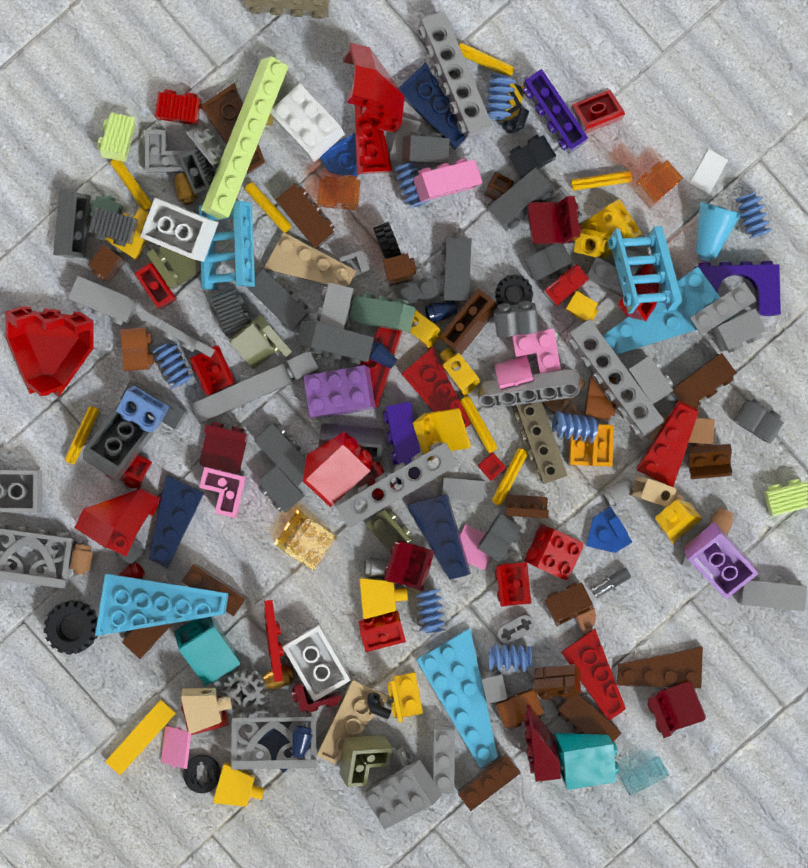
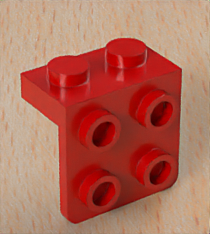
[524,524,584,580]

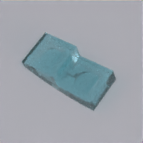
[620,757,669,795]

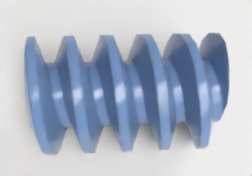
[486,74,516,120]
[394,162,430,208]
[736,192,772,239]
[152,343,193,389]
[552,411,599,443]
[415,589,446,633]
[489,644,532,672]

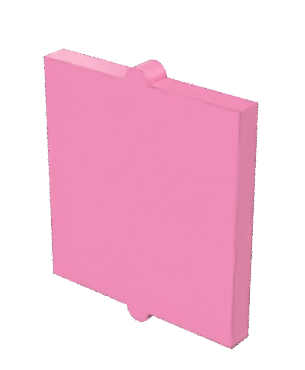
[494,356,533,389]
[460,524,490,570]
[161,726,191,769]

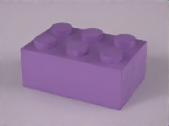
[304,365,376,419]
[682,522,759,599]

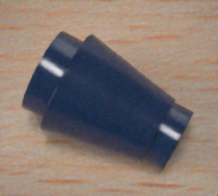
[425,302,457,323]
[369,340,398,369]
[292,726,313,758]

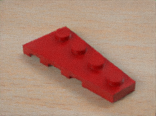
[355,105,392,175]
[357,327,403,408]
[401,347,471,428]
[636,400,698,487]
[561,628,626,721]

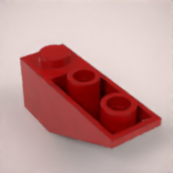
[618,264,659,321]

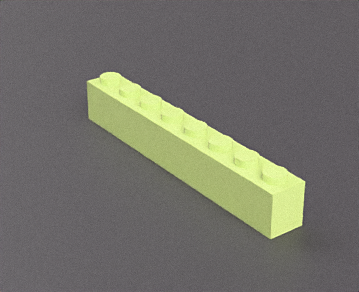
[201,56,289,219]

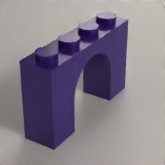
[693,261,781,316]

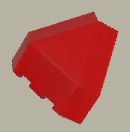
[343,43,405,133]
[5,306,94,397]
[74,488,162,557]

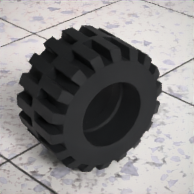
[44,600,98,655]

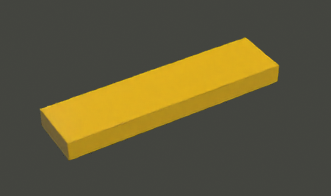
[105,699,177,776]

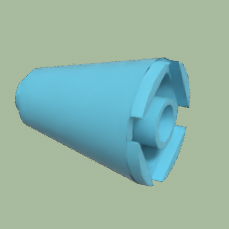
[696,202,741,262]

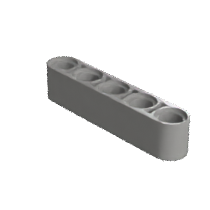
[191,364,293,424]
[478,370,579,409]

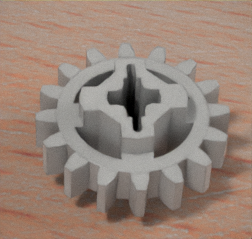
[222,669,268,714]

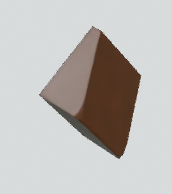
[484,172,513,201]

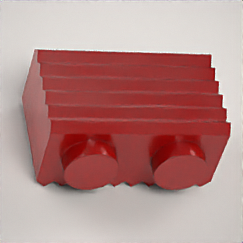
[155,89,201,126]
[135,263,177,309]
[543,264,589,307]

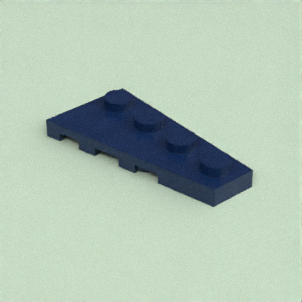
[399,62,466,150]
[149,475,205,568]
[407,494,471,580]

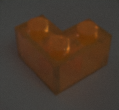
[634,160,684,208]
[317,175,362,211]

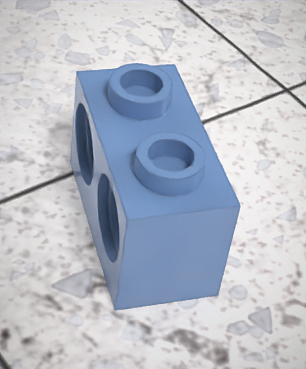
[116,386,169,432]

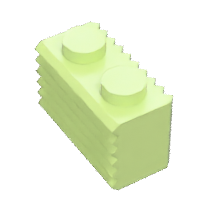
[97,112,136,162]
[763,478,808,516]

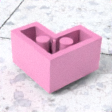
[511,329,561,374]
[199,467,247,518]

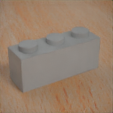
[68,276,138,326]
[690,282,756,336]
[738,576,807,611]
[433,726,455,793]

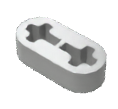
[497,614,535,644]

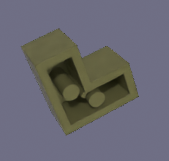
[339,735,392,787]

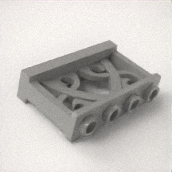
[0,523,75,589]
[231,713,316,770]

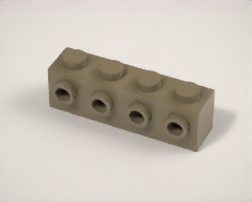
[244,0,330,19]
[513,402,568,484]

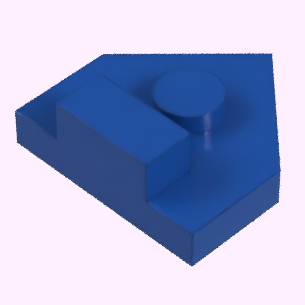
[320,133,358,180]
[586,507,632,553]

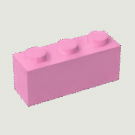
[413,158,483,202]

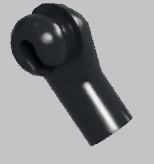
[502,108,529,134]
[367,692,391,719]

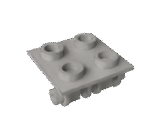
[186,126,226,168]

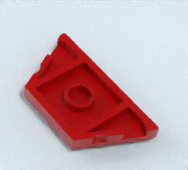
[264,600,283,682]

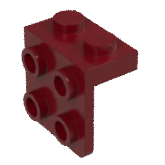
[527,196,581,244]
[199,422,249,474]
[384,541,435,591]
[291,680,342,713]
[647,681,706,738]

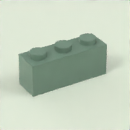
[349,293,416,332]

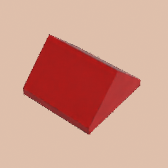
[572,90,625,134]

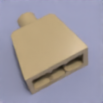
[630,476,683,507]
[181,687,232,734]

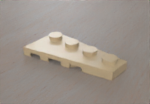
[264,232,357,287]
[316,679,390,764]

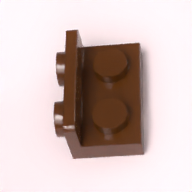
[687,444,732,479]
[505,495,549,518]

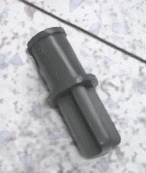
[590,568,631,599]

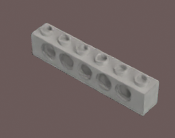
[417,11,492,139]
[567,319,664,439]
[336,441,458,529]

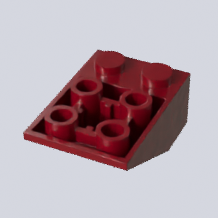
[523,705,561,782]

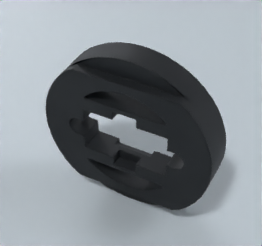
[183,755,221,794]

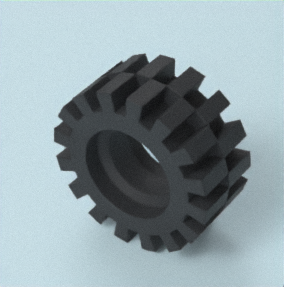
[373,222,402,259]
[495,274,533,305]

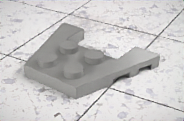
[138,309,215,357]

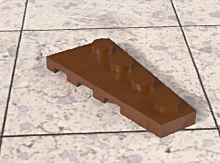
[200,83,265,175]
[617,646,703,689]

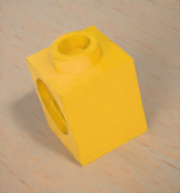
[574,228,608,258]
[565,291,599,322]

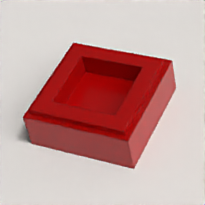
[477,452,506,481]

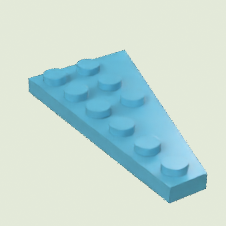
[603,267,735,355]
[95,574,229,636]
[416,628,498,768]

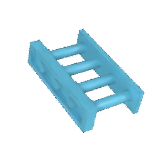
[199,201,255,290]
[608,226,682,314]

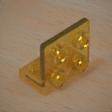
[274,509,337,570]

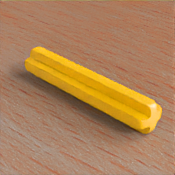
[459,43,515,77]
[110,159,152,211]
[571,170,632,191]
[245,182,292,233]
[460,396,498,453]
[64,406,100,464]
[492,448,528,506]

